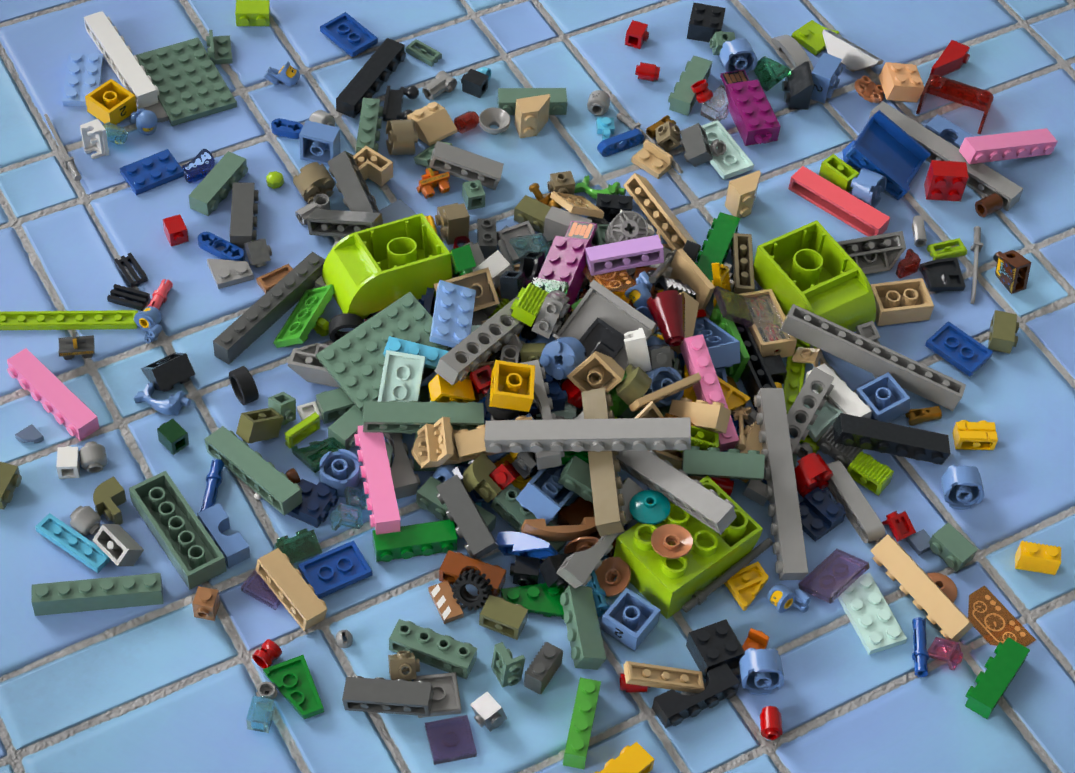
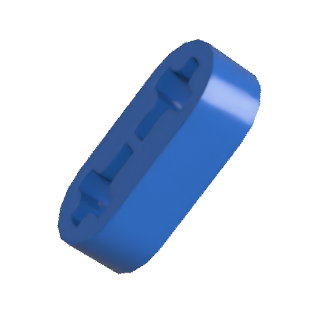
[271,118,303,139]

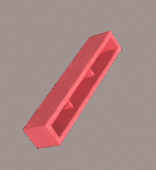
[788,166,890,237]

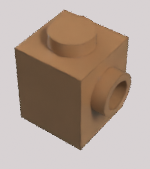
[192,586,220,621]

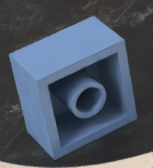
[811,52,843,104]
[299,120,341,166]
[856,372,910,423]
[600,588,661,651]

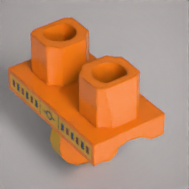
[416,167,450,199]

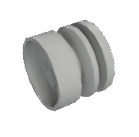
[605,211,648,244]

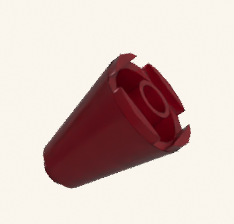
[647,290,685,347]

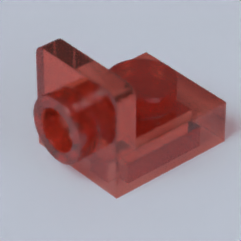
[896,248,921,278]

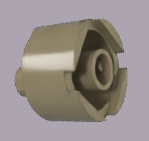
[386,119,418,155]
[293,162,335,204]

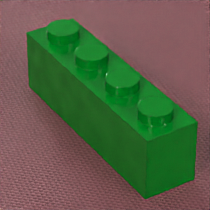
[450,244,476,276]
[372,519,458,562]
[965,637,1030,719]

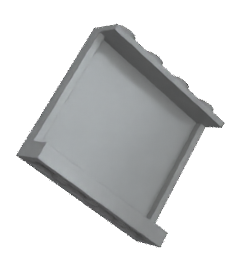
[553,279,658,371]

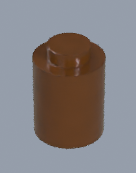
[975,193,1003,217]

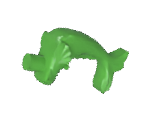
[574,175,626,200]

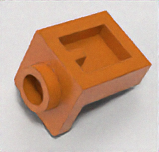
[742,628,770,651]

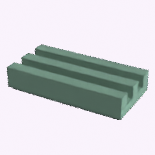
[405,39,442,67]

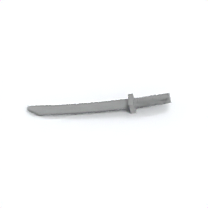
[617,112,683,174]
[44,114,82,181]
[971,226,983,304]

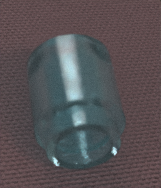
[103,122,128,144]

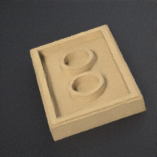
[550,191,604,219]
[670,248,715,310]

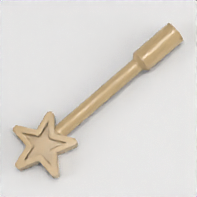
[730,406,752,450]

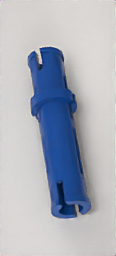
[200,459,224,512]
[912,617,929,677]

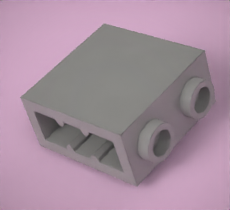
[531,290,570,339]

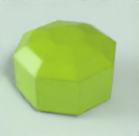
[266,171,284,189]
[313,317,329,336]

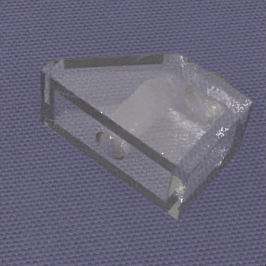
[700,85,729,122]

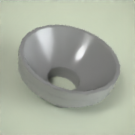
[479,108,510,135]

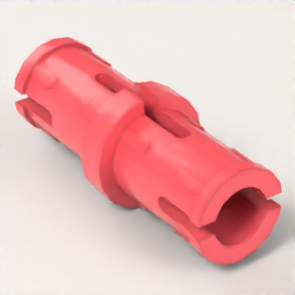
[147,279,173,309]

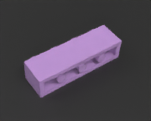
[585,235,664,276]

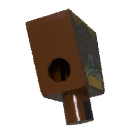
[993,250,1031,294]

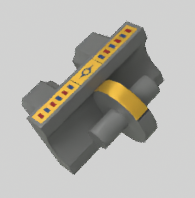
[59,332,95,360]

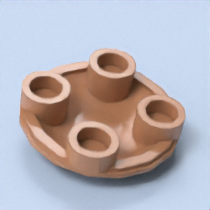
[854,75,884,103]

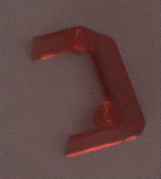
[916,75,994,134]

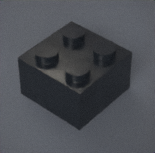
[687,2,726,43]
[686,619,745,679]

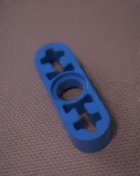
[597,129,644,157]
[198,232,245,261]

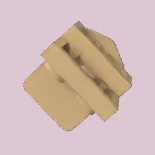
[411,417,462,469]

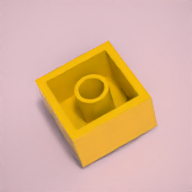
[85,79,137,128]
[489,360,535,412]

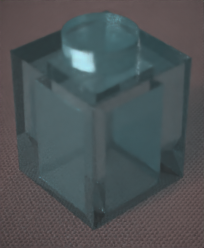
[246,696,275,733]

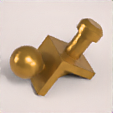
[529,183,562,209]

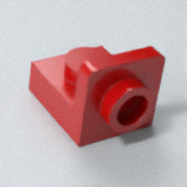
[882,511,916,542]

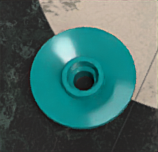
[629,490,671,525]

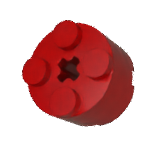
[794,452,833,498]

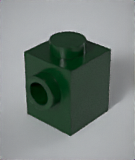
[157,419,189,455]

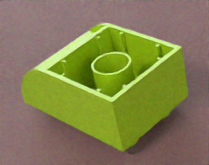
[322,213,452,319]
[753,220,876,348]
[614,475,763,619]

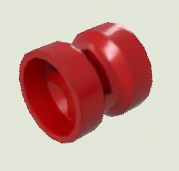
[691,79,713,103]
[252,639,282,669]

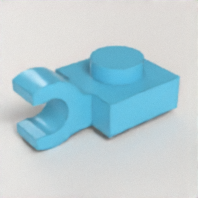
[596,117,615,141]

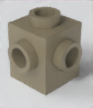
[655,121,681,152]
[547,171,575,195]
[388,650,420,681]

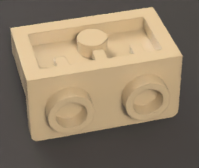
[631,139,673,179]

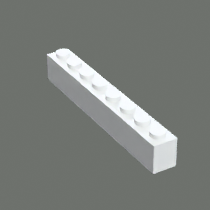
[84,11,159,109]

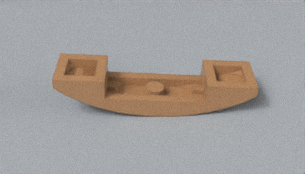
[521,517,597,542]

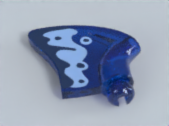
[182,149,215,184]

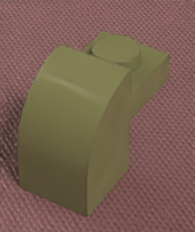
[615,364,652,406]
[463,453,502,503]
[93,476,126,525]

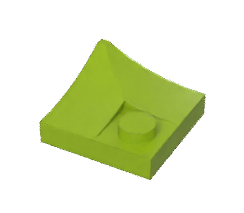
[791,20,839,56]

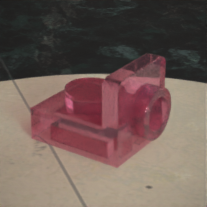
[927,637,963,670]

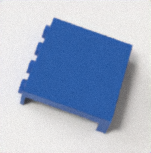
[845,110,931,200]

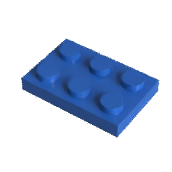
[320,12,378,58]
[120,149,185,195]
[925,321,993,377]
[298,540,372,599]

